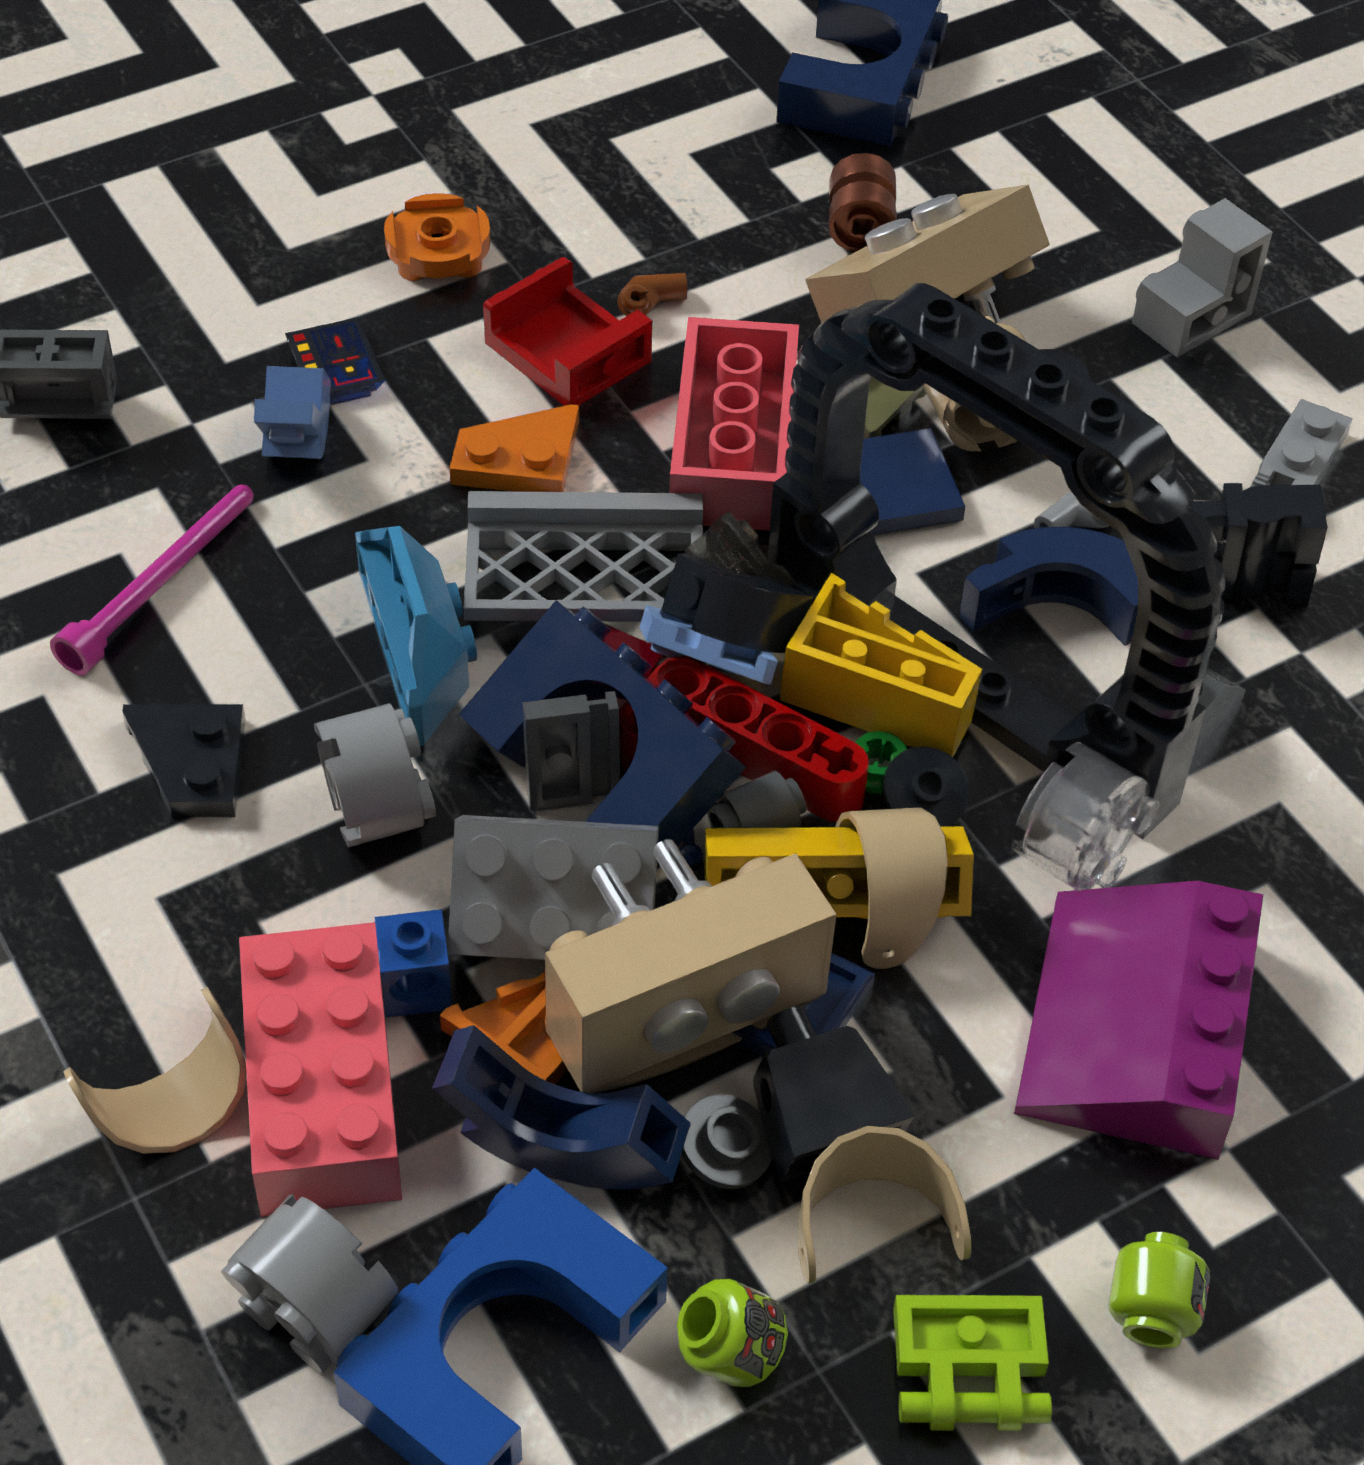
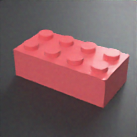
[669,317,799,531]
[239,922,403,1217]

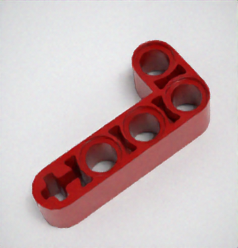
[619,657,869,822]

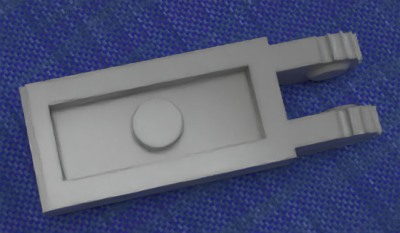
[1250,399,1353,487]

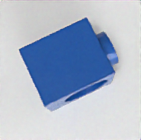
[375,909,452,1018]

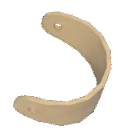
[835,808,948,969]
[63,987,246,1154]
[798,1126,971,1283]

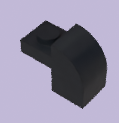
[661,553,813,653]

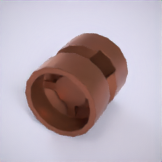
[829,153,897,252]

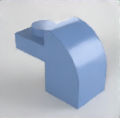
[254,366,331,459]

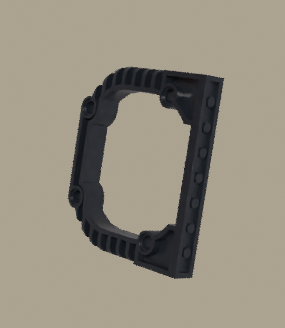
[766,283,1225,840]

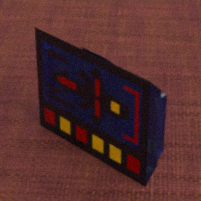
[285,317,386,405]

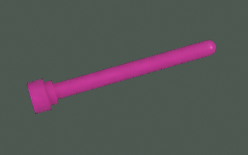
[50,485,254,676]

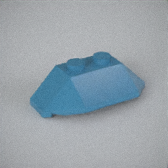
[355,526,477,746]

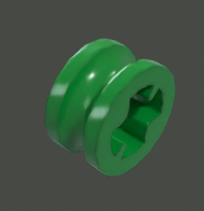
[855,731,907,794]

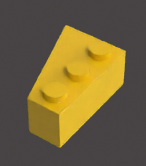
[779,573,982,758]

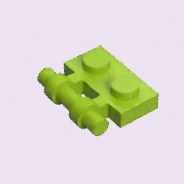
[893,1295,1052,1431]

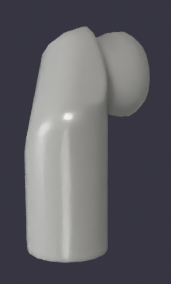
[1034,492,1110,529]

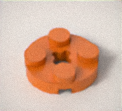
[384,193,490,281]

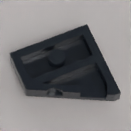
[122,704,246,817]

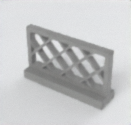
[464,491,703,622]

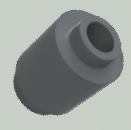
[707,771,807,828]

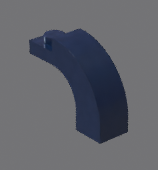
[959,527,1138,646]
[432,1025,691,1190]

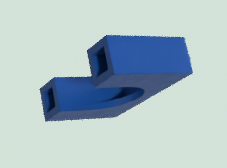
[333,1167,668,1465]

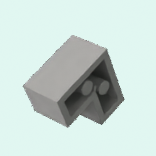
[1132,198,1272,358]

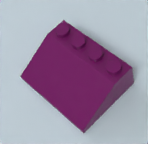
[1014,881,1263,1160]

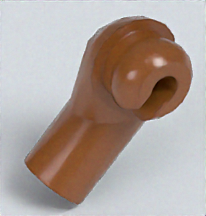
[617,273,687,316]

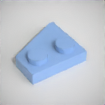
[639,605,778,685]

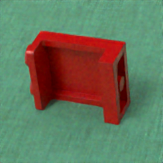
[483,257,653,406]

